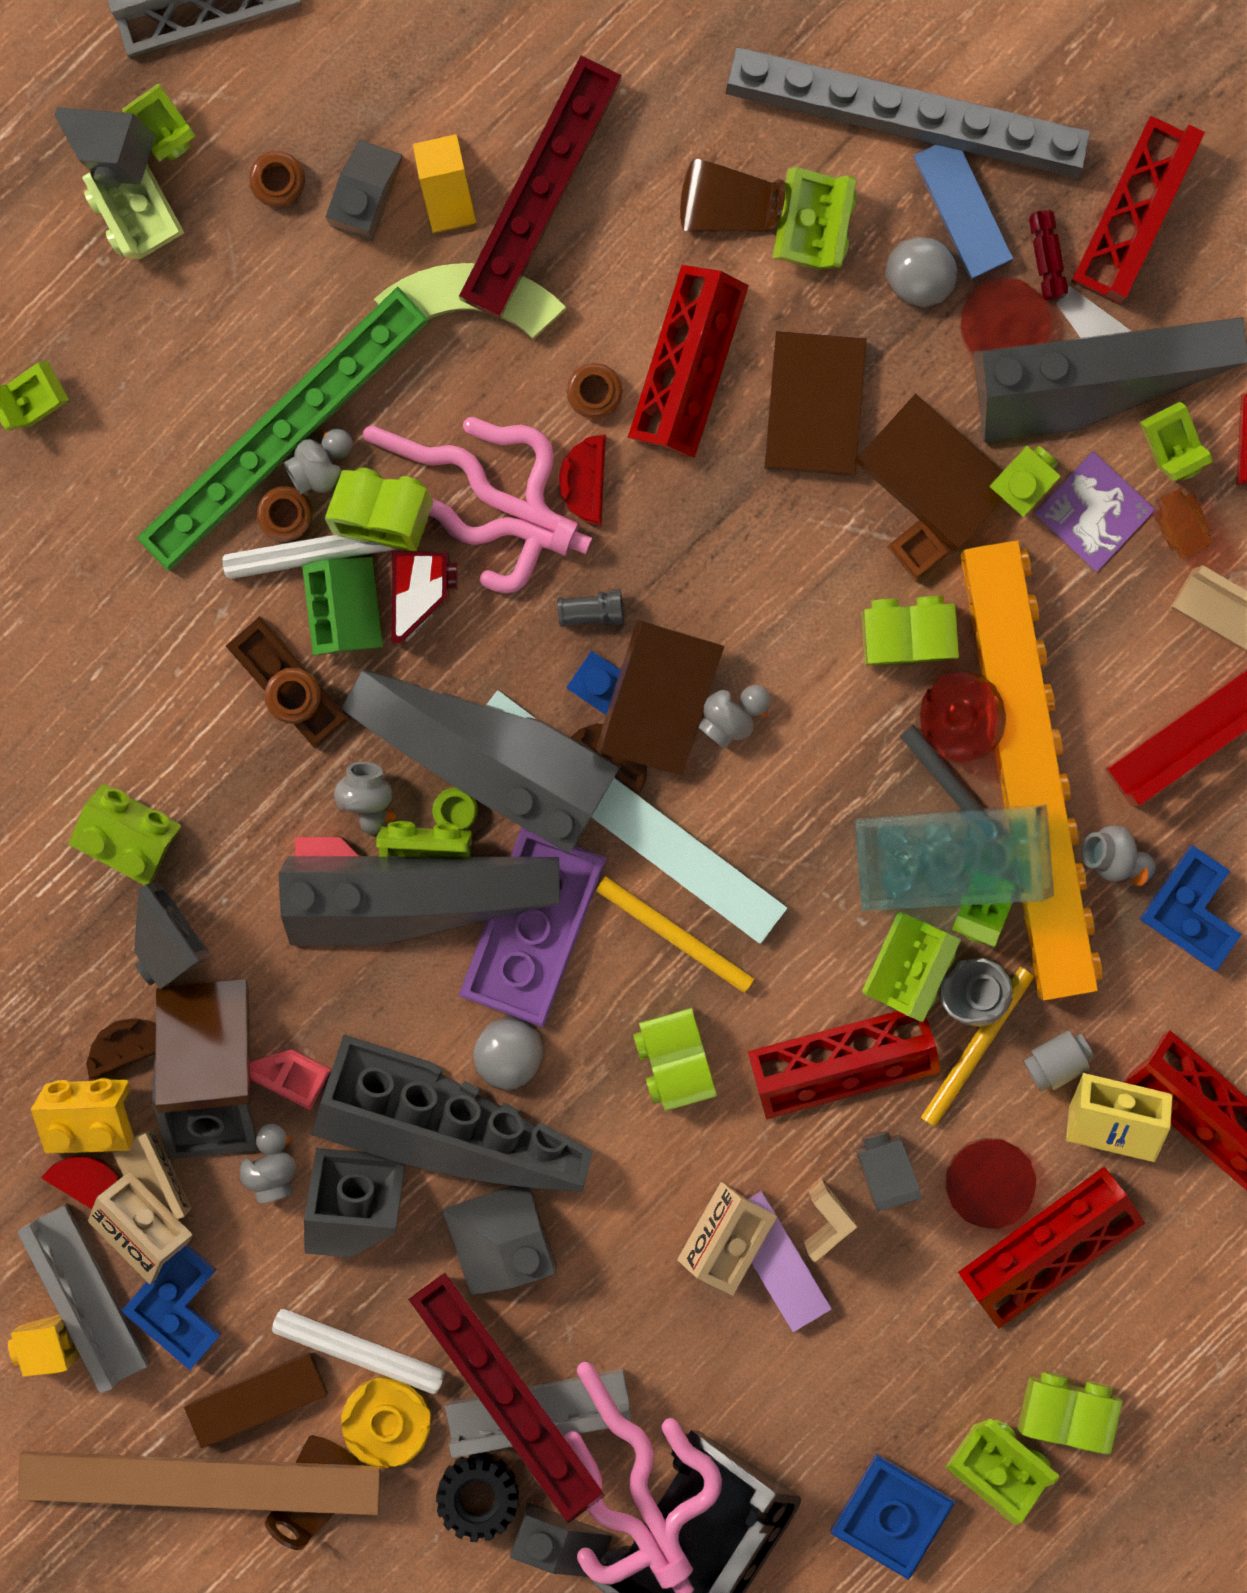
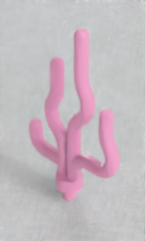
[363,417,593,594]
[564,1362,722,1593]

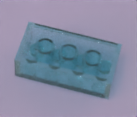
[855,804,1054,911]

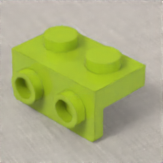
[772,167,857,271]
[68,784,181,885]
[376,821,472,857]
[862,912,961,1022]
[945,1419,1060,1526]

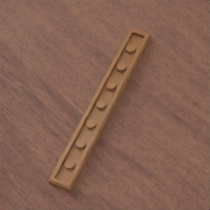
[18,1451,381,1515]

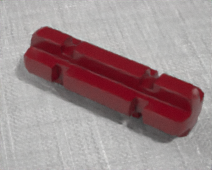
[1029,210,1068,300]

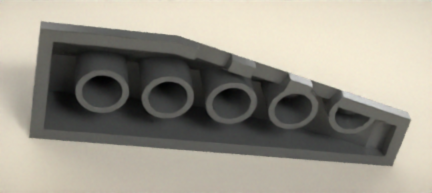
[973,317,1247,442]
[341,669,621,854]
[279,856,560,946]
[311,1035,593,1192]

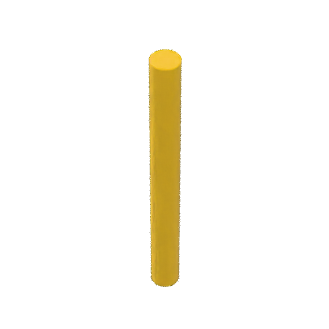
[595,876,754,993]
[921,966,1035,1127]

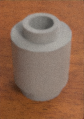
[1023,1030,1094,1092]

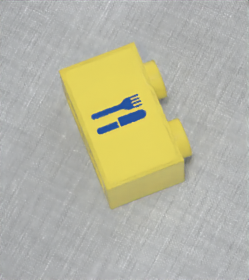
[1066,1073,1172,1162]

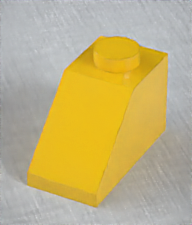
[8,1314,81,1377]

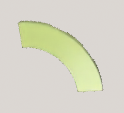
[374,263,566,340]

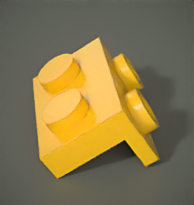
[31,1078,135,1154]

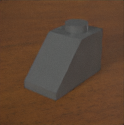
[55,107,156,187]
[325,140,403,241]
[855,1131,922,1212]
[510,1503,612,1577]

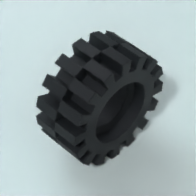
[436,1453,519,1542]

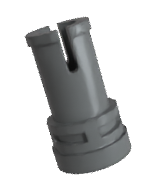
[557,589,624,627]

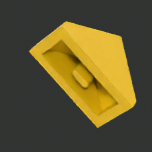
[413,134,477,234]

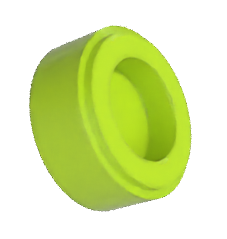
[432,788,478,830]

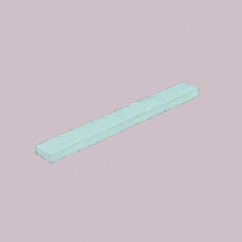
[486,690,787,944]

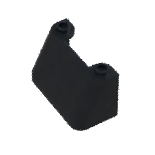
[593,1430,801,1593]

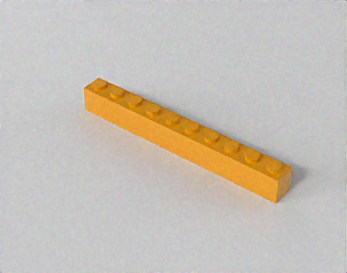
[959,540,1103,1000]

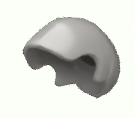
[885,236,958,308]
[940,958,1014,1027]
[473,1016,544,1091]

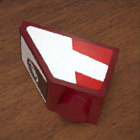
[391,551,458,645]

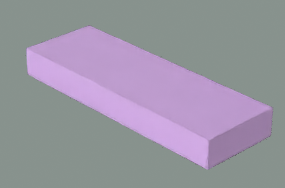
[748,1190,832,1332]

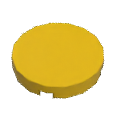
[341,1376,431,1468]

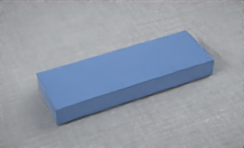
[913,145,1013,281]

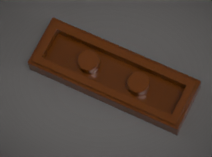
[226,616,350,749]
[184,1352,328,1449]

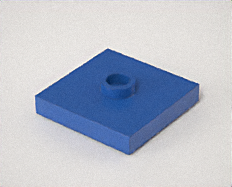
[830,1453,955,1580]

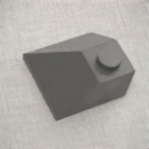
[134,882,211,989]
[152,1060,258,1159]
[304,1148,406,1257]
[442,1185,557,1295]

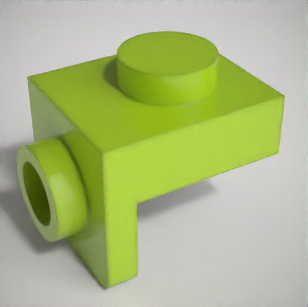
[122,83,195,162]
[0,361,70,431]
[1140,402,1213,481]
[989,445,1061,517]
[952,869,1019,947]

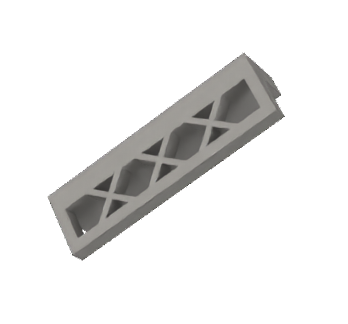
[107,0,302,58]
[17,1203,150,1394]
[445,1369,632,1458]

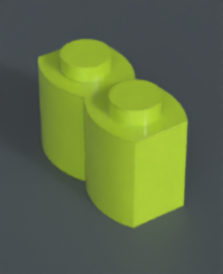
[325,468,434,551]
[861,596,959,666]
[633,1007,717,1111]
[1017,1371,1123,1455]

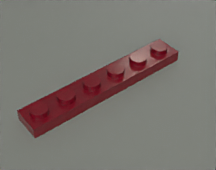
[459,55,622,320]
[408,1272,605,1524]

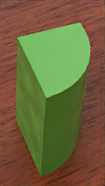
[302,557,383,656]

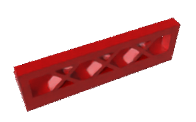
[1071,115,1205,305]
[627,265,749,458]
[1105,669,1247,806]
[748,1011,941,1120]
[1124,1030,1247,1191]
[958,1167,1145,1329]

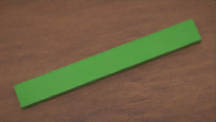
[137,286,430,571]

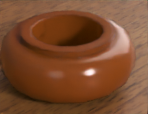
[249,151,305,208]
[566,363,623,419]
[257,486,312,542]
[265,668,321,724]

